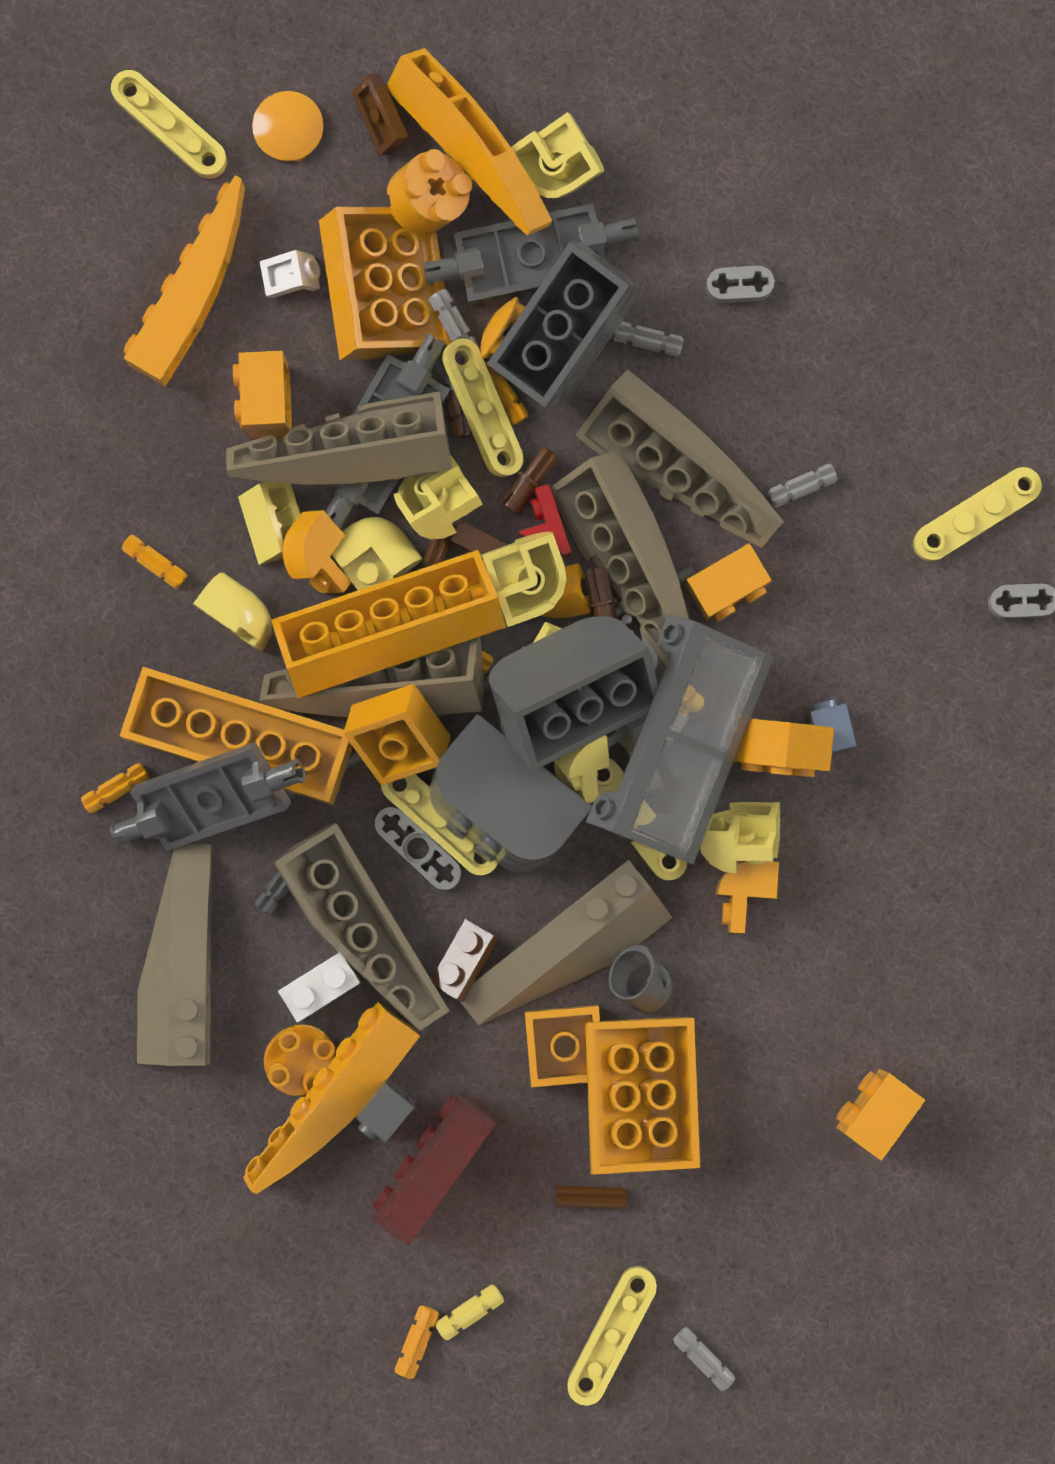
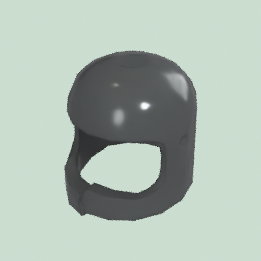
[608,945,673,1013]

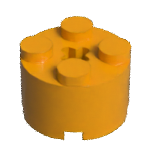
[387,149,472,234]

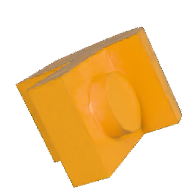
[283,510,351,593]
[715,861,779,933]

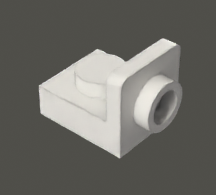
[260,250,320,298]

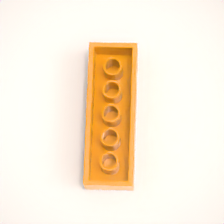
[271,550,506,698]
[120,667,353,806]

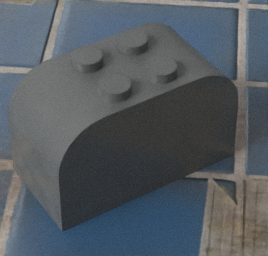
[487,242,641,407]
[489,616,658,771]
[430,714,592,873]

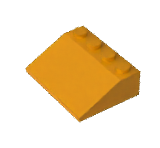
[319,207,453,360]
[585,1017,700,1175]

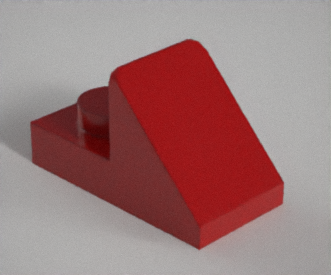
[519,484,572,559]

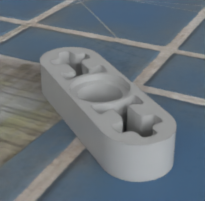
[375,807,461,890]

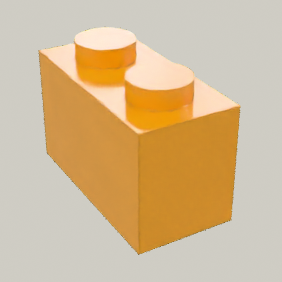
[685,543,772,622]

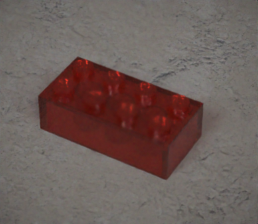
[372,1091,498,1246]

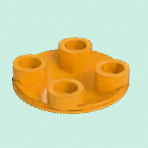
[252,91,324,162]
[480,297,525,360]
[264,1025,336,1096]

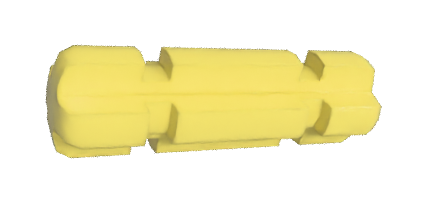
[435,1285,504,1340]

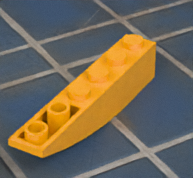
[386,48,552,236]
[124,175,245,387]
[243,1002,420,1194]

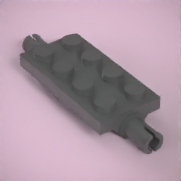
[423,203,639,305]
[324,333,451,529]
[110,742,306,851]

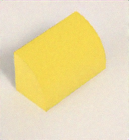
[238,482,300,565]

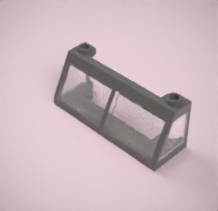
[586,614,774,864]

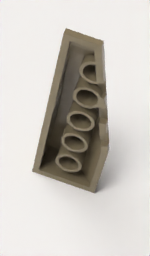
[575,369,784,548]
[226,391,452,485]
[550,449,689,666]
[259,637,485,717]
[273,823,449,1031]
[137,844,212,1066]
[460,860,672,1025]

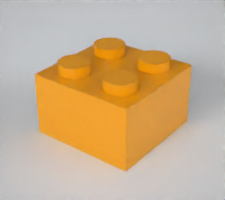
[233,351,292,439]
[343,684,451,785]
[733,719,835,777]
[525,1005,600,1087]
[836,1069,925,1161]

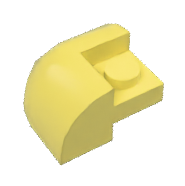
[511,112,604,198]
[393,455,483,539]
[331,517,423,590]
[482,532,567,627]
[193,572,272,653]
[553,735,610,803]
[700,802,780,874]

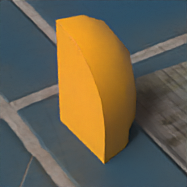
[541,563,592,618]

